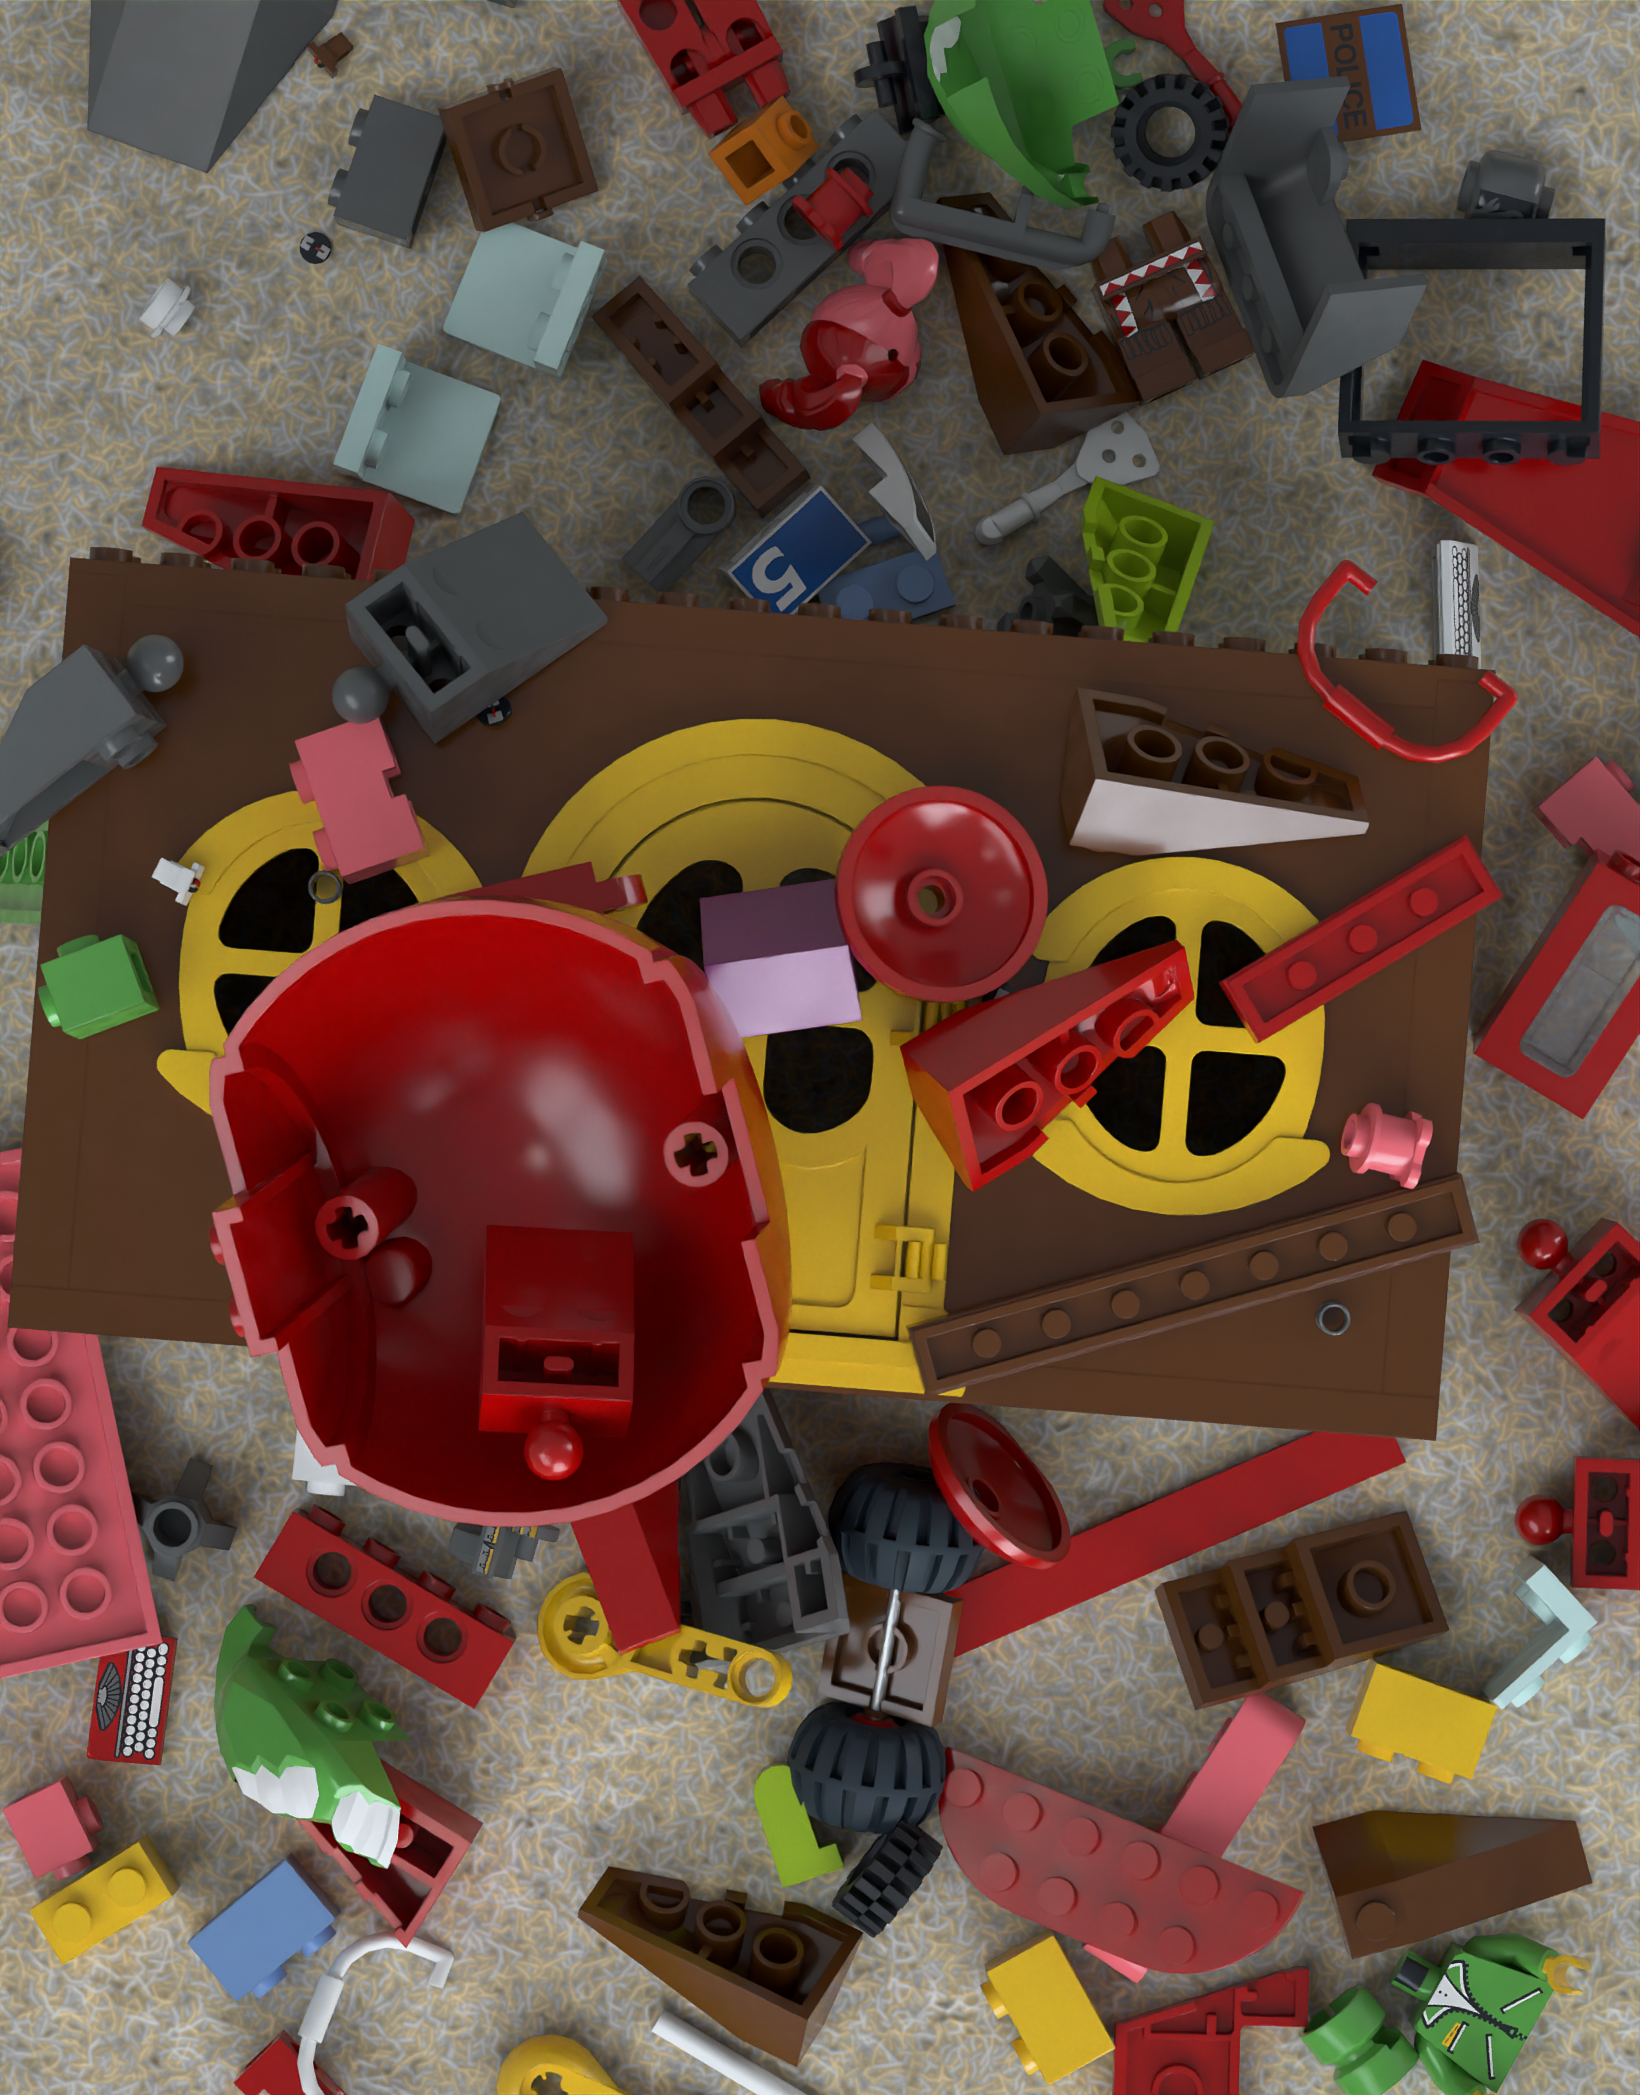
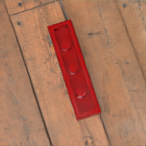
[1219,835,1503,1044]

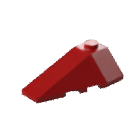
[900,940,1195,1192]
[570,1479,681,1655]

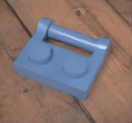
[817,515,956,621]

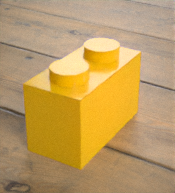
[1345,1658,1498,1784]
[29,1833,180,1965]
[980,1929,1115,2085]

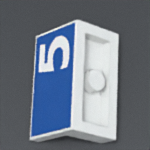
[718,482,872,615]

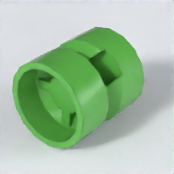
[1299,1984,1420,2095]

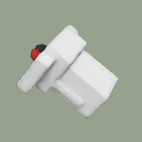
[152,858,206,906]

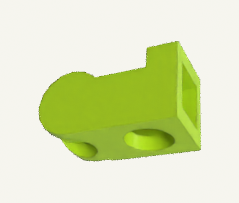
[753,1761,844,1888]

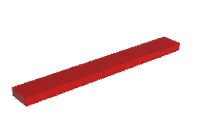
[940,1431,1406,1658]

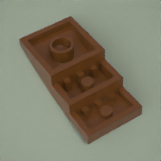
[1154,1511,1449,1711]

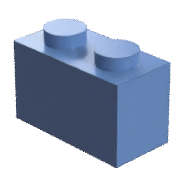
[187,1853,340,2002]

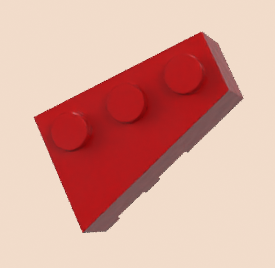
[296,1758,483,1948]

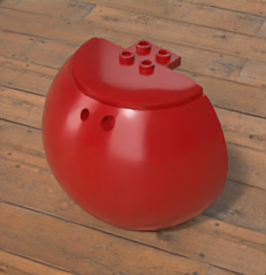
[209,895,792,1527]

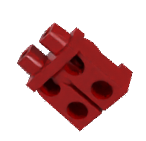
[617,0,790,140]

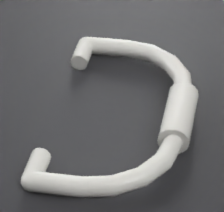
[297,1931,454,2095]

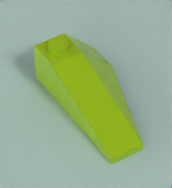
[1079,476,1215,643]

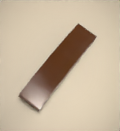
[591,276,811,519]

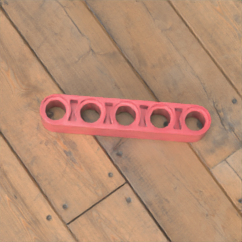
[1082,1692,1306,1983]

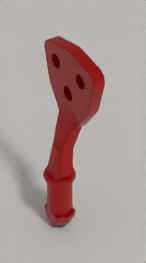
[1103,0,1243,134]

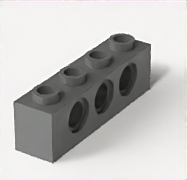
[688,109,907,348]

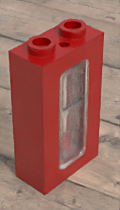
[1473,848,1640,1119]

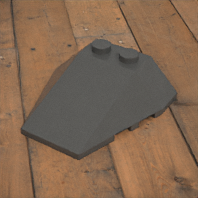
[87,0,338,173]
[678,1388,851,1669]

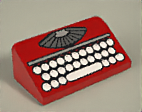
[87,1635,178,1765]

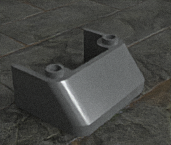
[1206,76,1428,398]

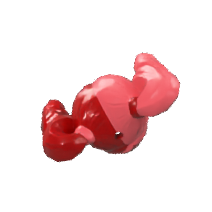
[759,238,939,431]

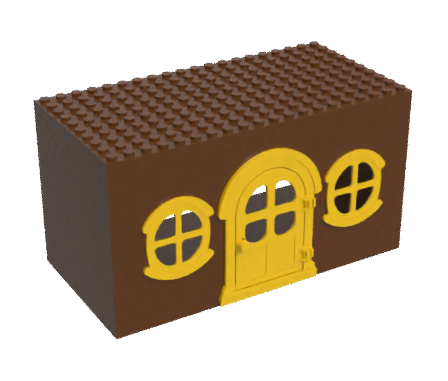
[7,547,1496,1441]

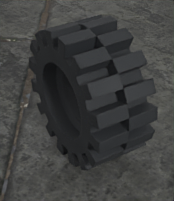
[1111,73,1230,192]
[831,1818,943,1938]

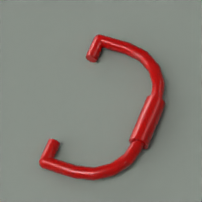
[1297,560,1518,763]

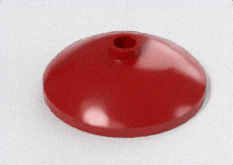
[834,785,1048,1003]
[927,1402,1071,1570]

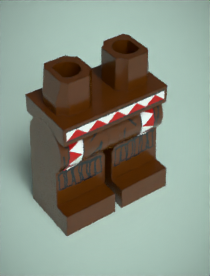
[1090,211,1255,407]

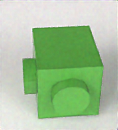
[38,934,160,1039]

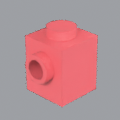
[2,1775,104,1881]

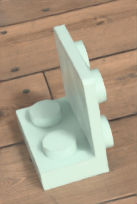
[443,222,607,379]
[333,344,501,515]
[1480,1555,1597,1710]

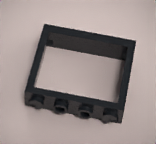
[1338,218,1606,466]

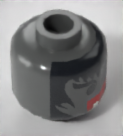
[1456,150,1555,219]

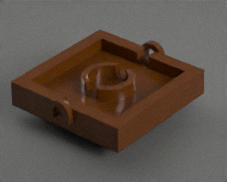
[438,67,599,232]

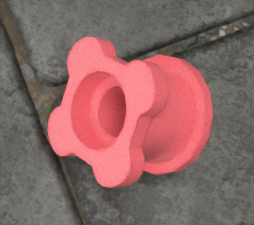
[1341,1103,1433,1189]

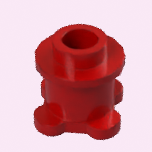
[791,167,874,252]

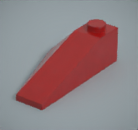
[141,467,415,581]

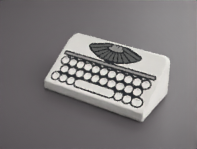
[1431,540,1481,669]

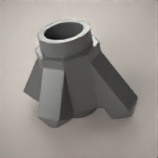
[997,556,1099,637]
[131,1458,237,1581]

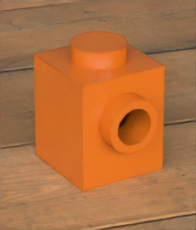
[708,95,820,206]

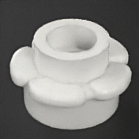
[138,278,195,338]

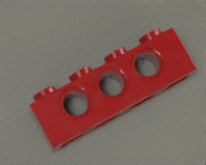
[254,1504,517,1709]

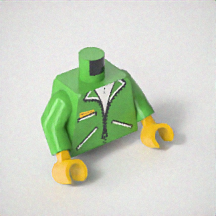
[1390,1933,1591,2095]

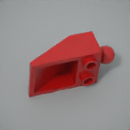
[1514,1218,1640,1431]
[478,1225,635,1481]
[1514,1456,1640,1590]

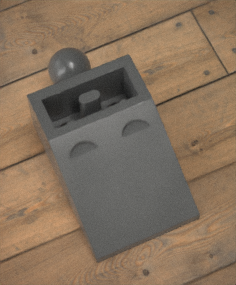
[331,512,608,744]
[0,634,184,857]

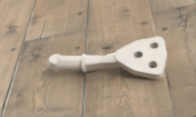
[975,412,1160,546]

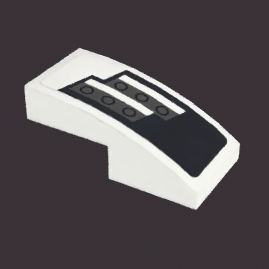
[853,422,936,561]

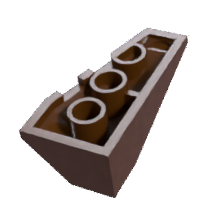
[1061,687,1370,856]

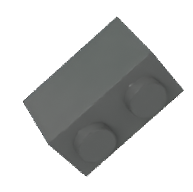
[328,94,448,249]

